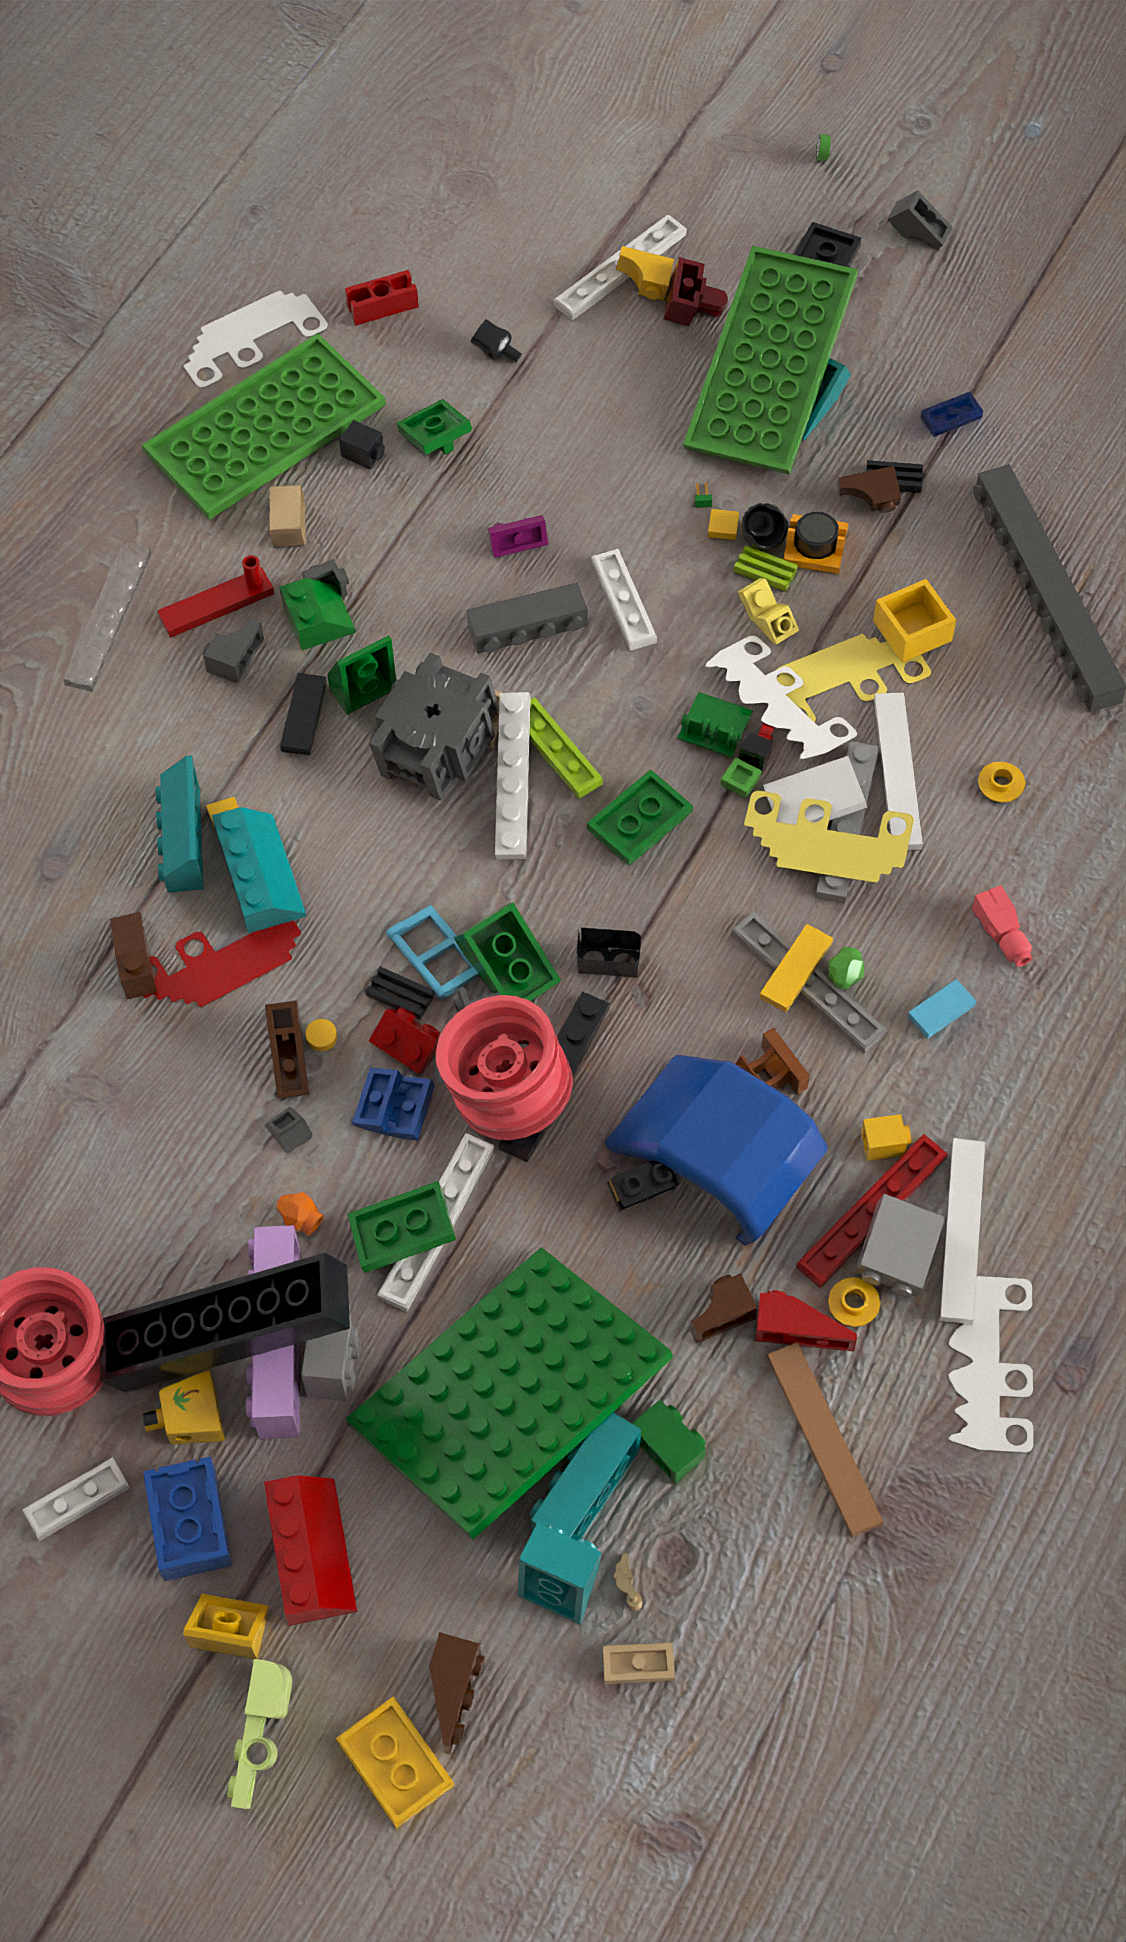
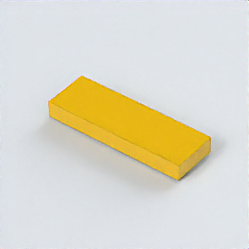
[759,924,834,1013]

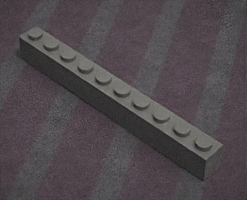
[973,464,1126,713]

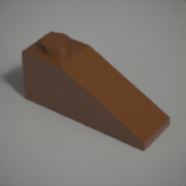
[110,912,157,999]
[265,1000,309,1099]

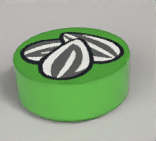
[816,134,831,162]

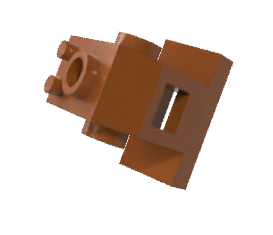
[735,1028,810,1095]

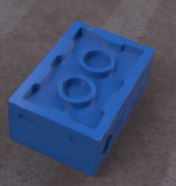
[143,1456,232,1581]

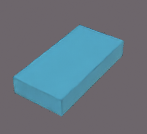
[908,979,976,1039]

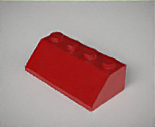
[264,1475,357,1626]

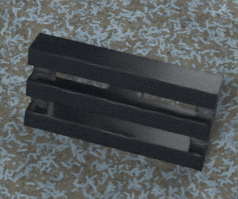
[866,460,923,493]
[365,966,435,1020]

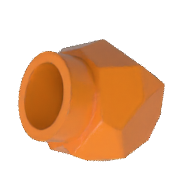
[276,1192,324,1236]

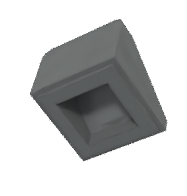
[265,1107,312,1153]

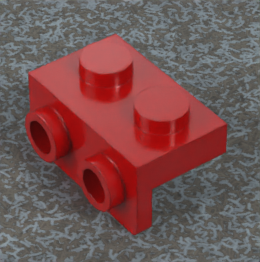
[369,1007,441,1074]

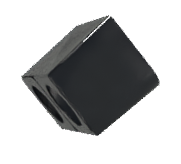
[576,927,641,977]

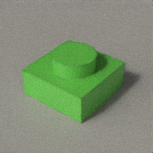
[720,758,762,798]

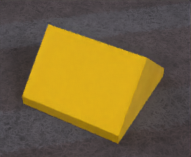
[183,1593,269,1659]

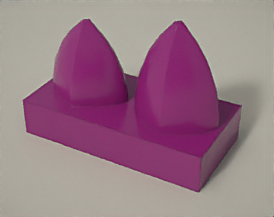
[488,515,549,558]

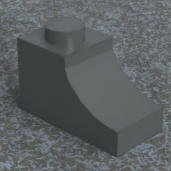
[887,190,953,249]
[203,619,264,683]

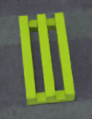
[734,545,798,592]

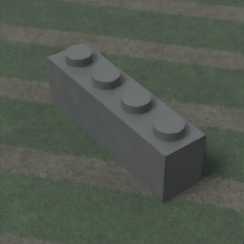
[467,582,588,654]

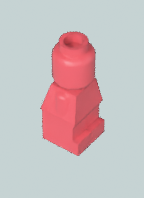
[972,885,1033,967]

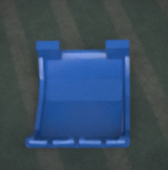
[605,1055,828,1246]

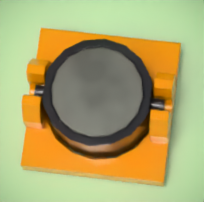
[783,512,849,574]

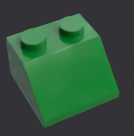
[279,578,356,650]

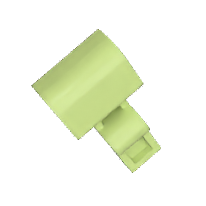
[227,1659,292,1809]

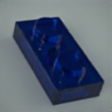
[920,392,983,437]

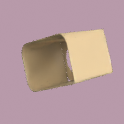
[269,485,305,548]

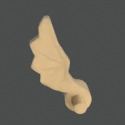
[613,1553,643,1611]

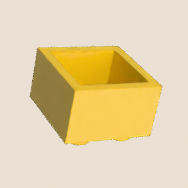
[873,579,956,663]

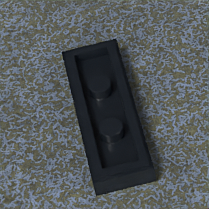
[280,673,327,755]

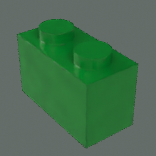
[632,1399,706,1484]

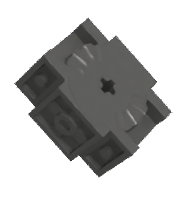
[369,653,499,801]

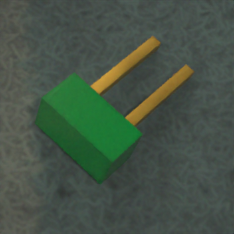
[695,482,712,508]

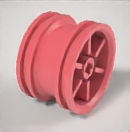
[436,995,573,1140]
[0,1267,105,1416]

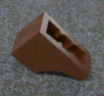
[837,466,901,513]
[691,1274,757,1343]

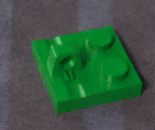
[396,399,472,455]

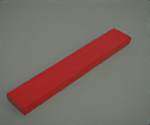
[796,1134,948,1288]

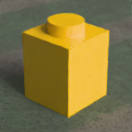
[861,1114,911,1161]

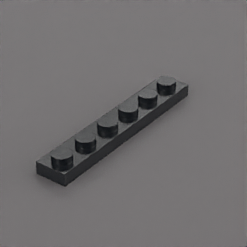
[499,991,610,1162]

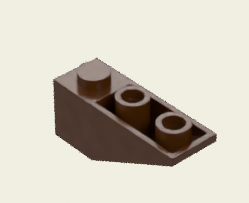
[429,1632,485,1754]

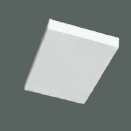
[763,756,867,825]

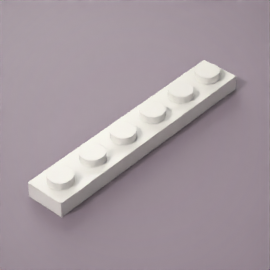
[495,692,530,860]

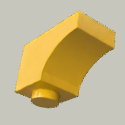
[616,246,674,301]

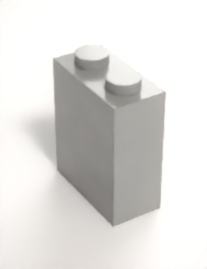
[854,1194,945,1297]

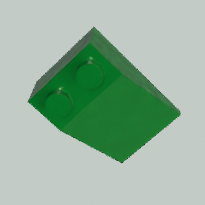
[327,635,396,715]
[454,902,561,1001]

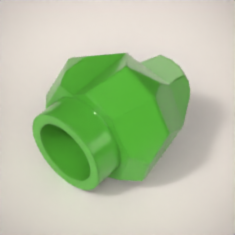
[828,947,865,990]

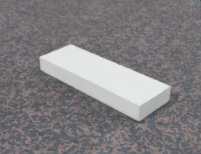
[22,1457,130,1541]

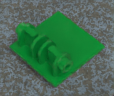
[677,692,753,758]

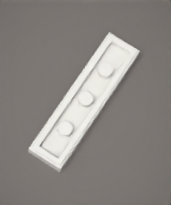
[592,549,657,651]

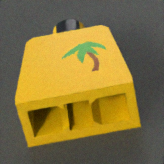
[143,1370,225,1444]

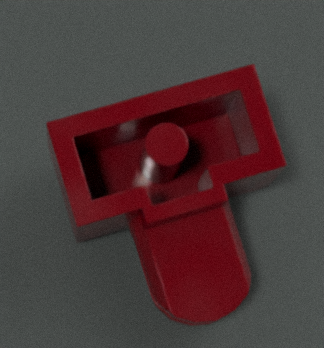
[663,257,728,326]

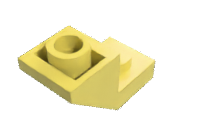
[738,578,799,645]

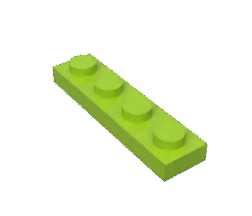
[529,697,603,799]

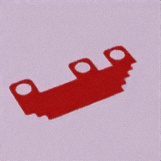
[143,920,301,1007]

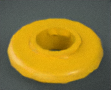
[978,761,1026,803]
[828,1277,880,1327]

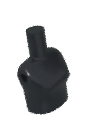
[470,319,522,363]

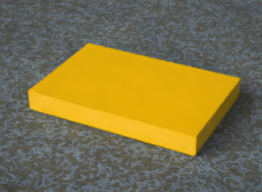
[335,1696,455,1829]

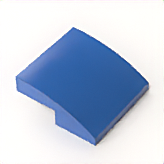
[352,1067,435,1141]

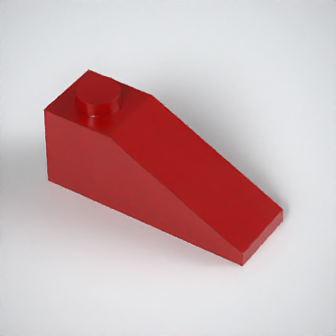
[755,1290,857,1352]

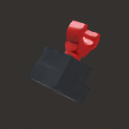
[738,723,775,776]

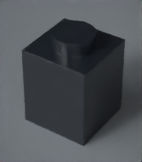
[339,420,385,469]

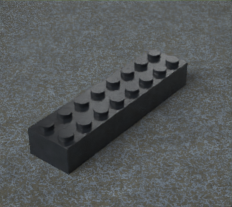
[100,1252,350,1392]

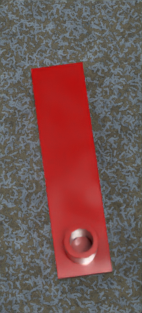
[157,555,274,638]

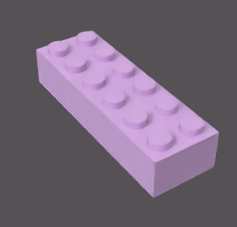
[246,1225,300,1439]

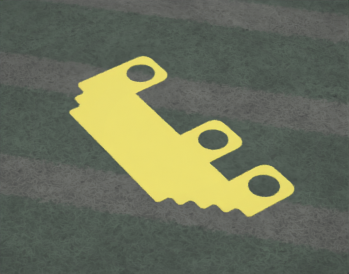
[776,634,931,722]
[744,791,914,883]

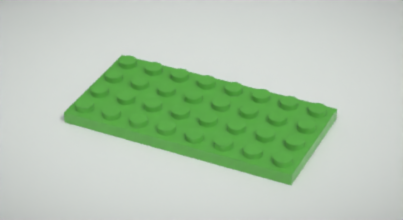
[683,245,858,475]
[142,333,386,520]

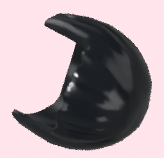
[740,503,788,550]

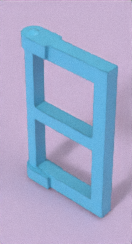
[386,905,479,1000]

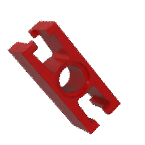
[345,270,419,326]

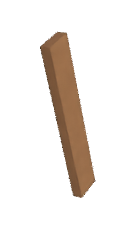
[767,1342,883,1538]

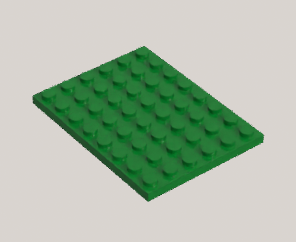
[345,1247,673,1540]

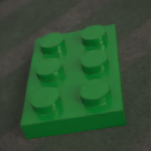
[587,769,693,866]
[348,1181,456,1273]

